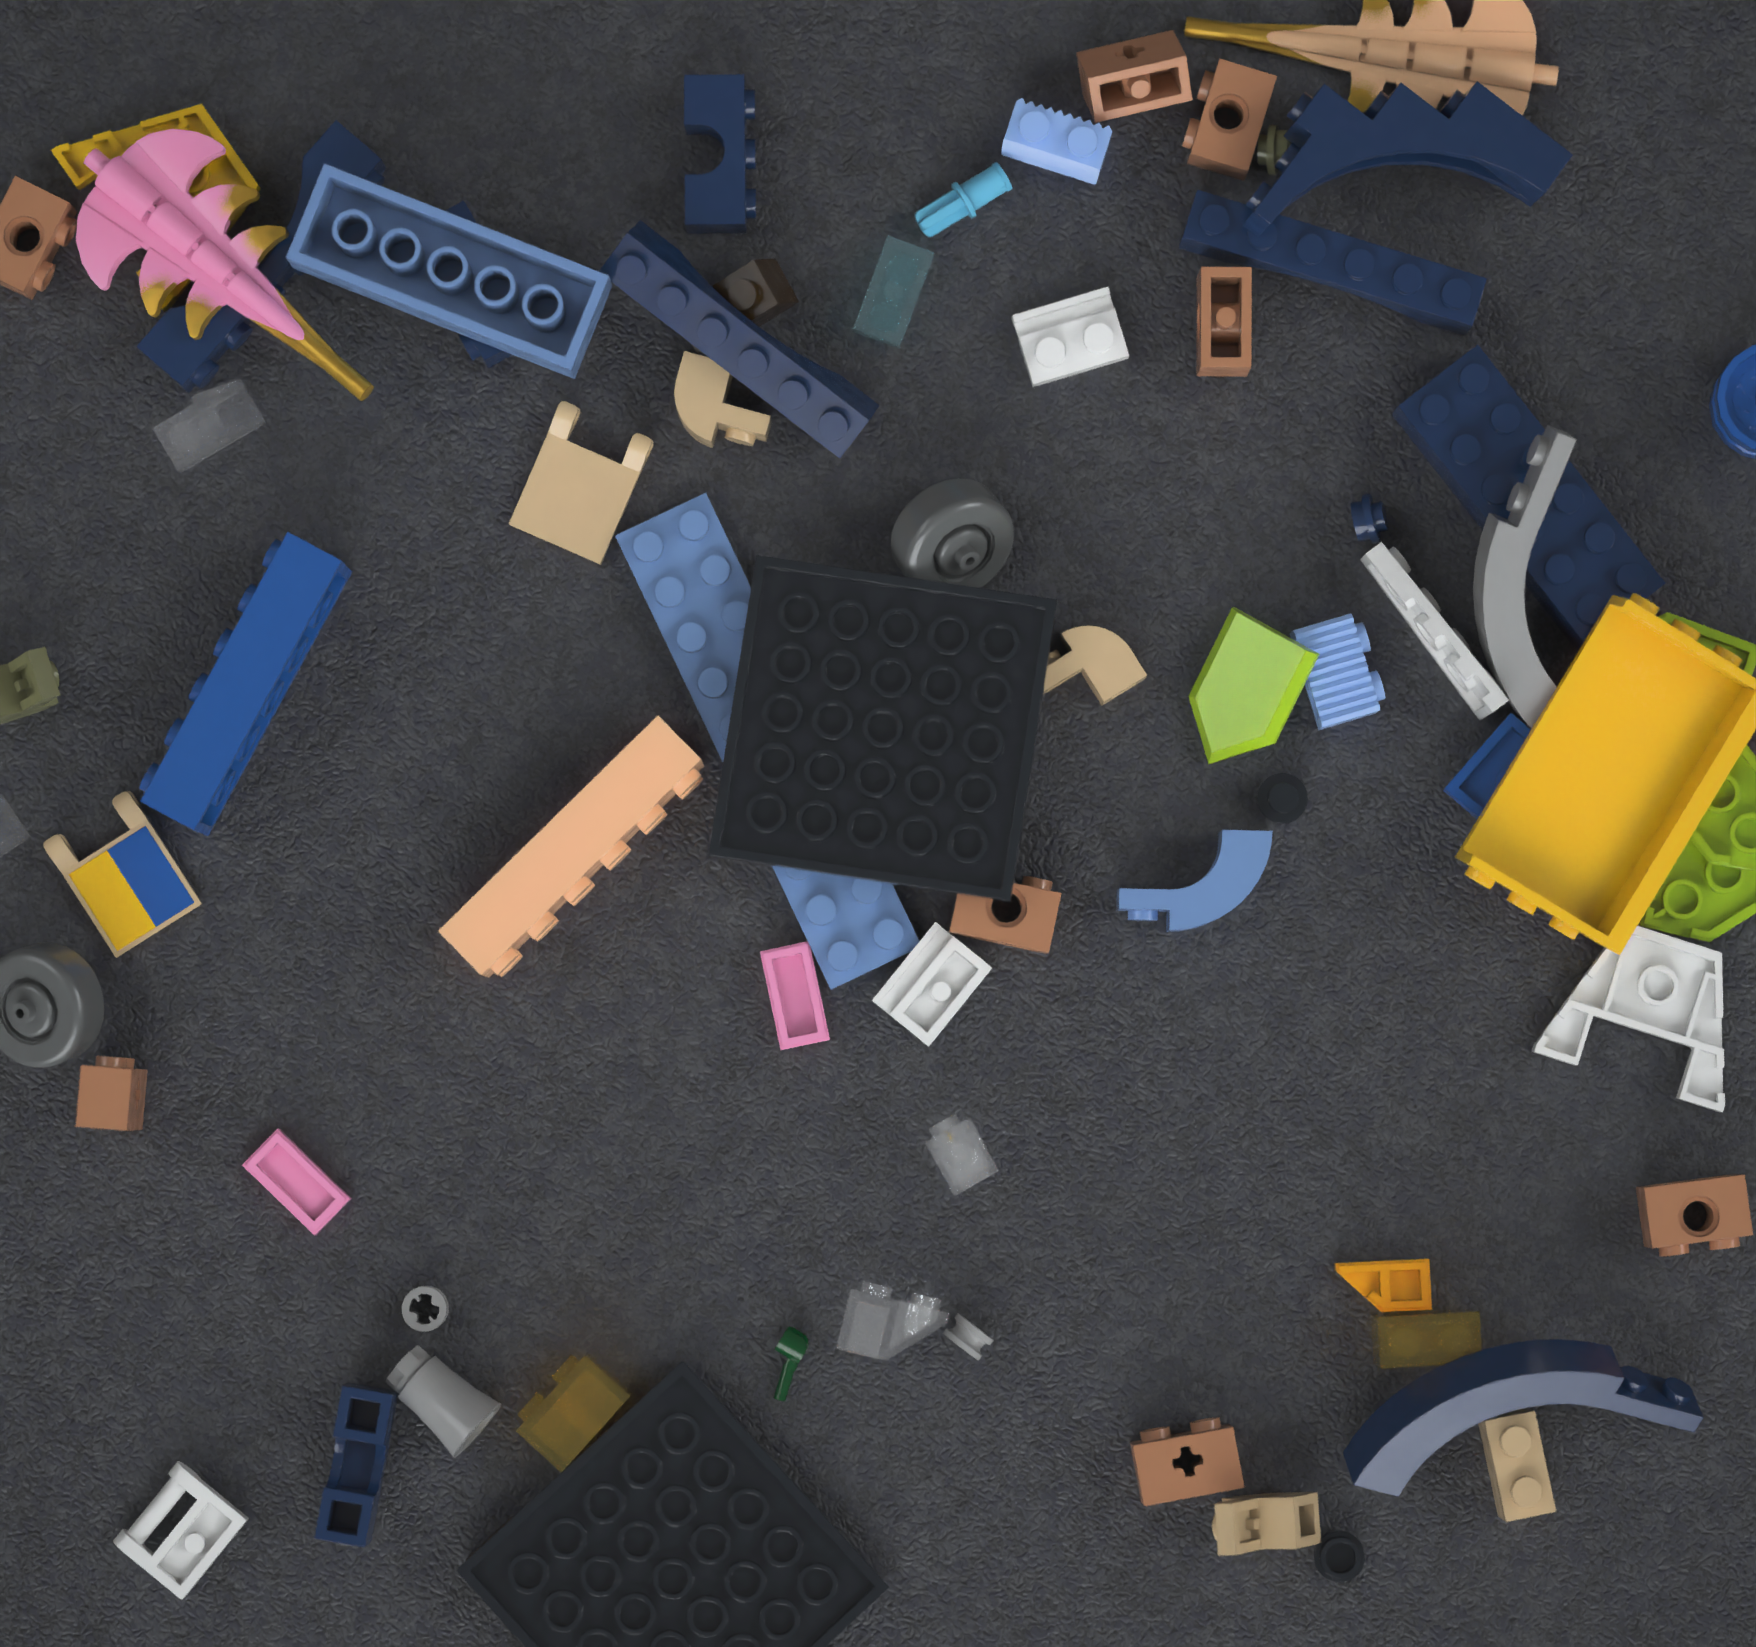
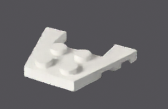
[1531,926,1725,1112]

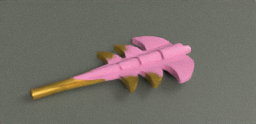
[76,129,374,401]

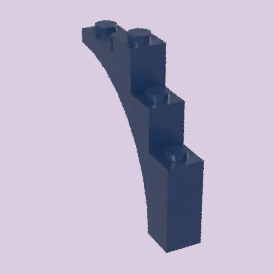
[1243,81,1573,237]

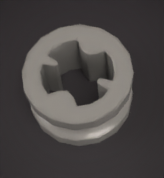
[402,1286,449,1332]
[943,1313,994,1361]

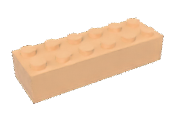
[438,716,704,978]

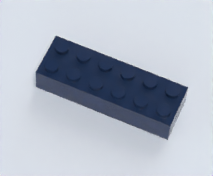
[1392,345,1665,650]

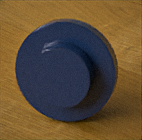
[1351,493,1388,544]

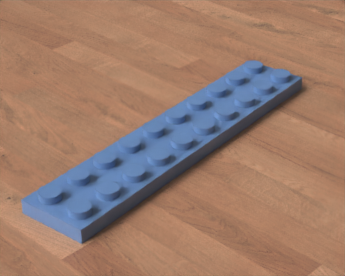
[615,493,919,990]

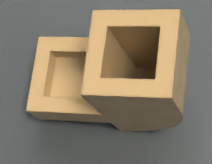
[674,351,772,448]
[1043,626,1147,706]
[1212,1492,1321,1555]

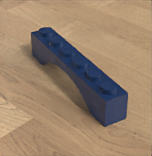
[136,120,386,393]
[1179,190,1487,336]
[599,220,880,458]

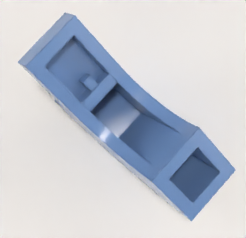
[1116,830,1273,932]

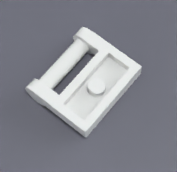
[113,1461,249,1600]

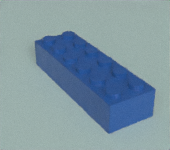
[139,532,352,836]

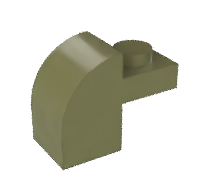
[0,647,60,724]

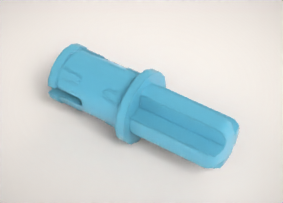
[914,162,1013,237]

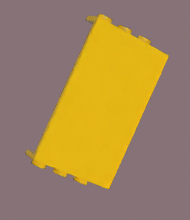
[1455,593,1756,955]

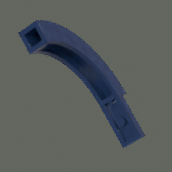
[1343,1339,1703,1497]

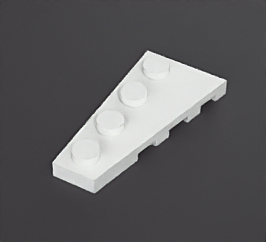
[1360,542,1509,720]

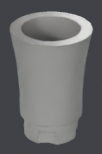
[385,1345,501,1458]

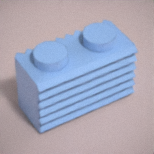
[1001,98,1112,185]
[1290,613,1385,730]

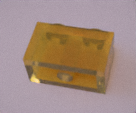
[1371,1309,1482,1369]
[516,1352,632,1472]

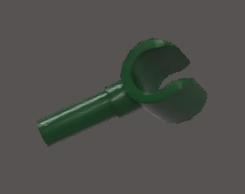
[773,1326,809,1401]

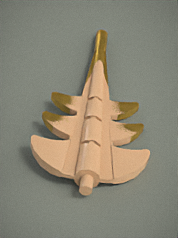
[1184,0,1559,116]

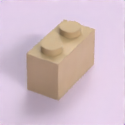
[1478,1407,1556,1522]

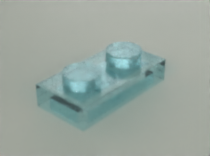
[853,236,935,349]

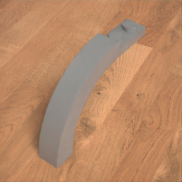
[1473,425,1576,729]

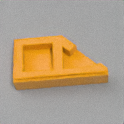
[1334,1258,1432,1312]

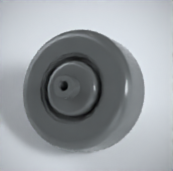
[890,478,1014,588]
[0,942,104,1068]

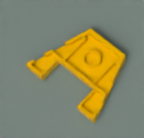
[51,104,261,312]

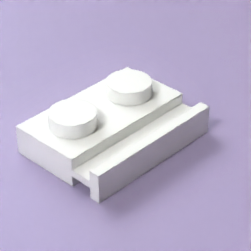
[1012,287,1129,387]
[872,922,992,1047]

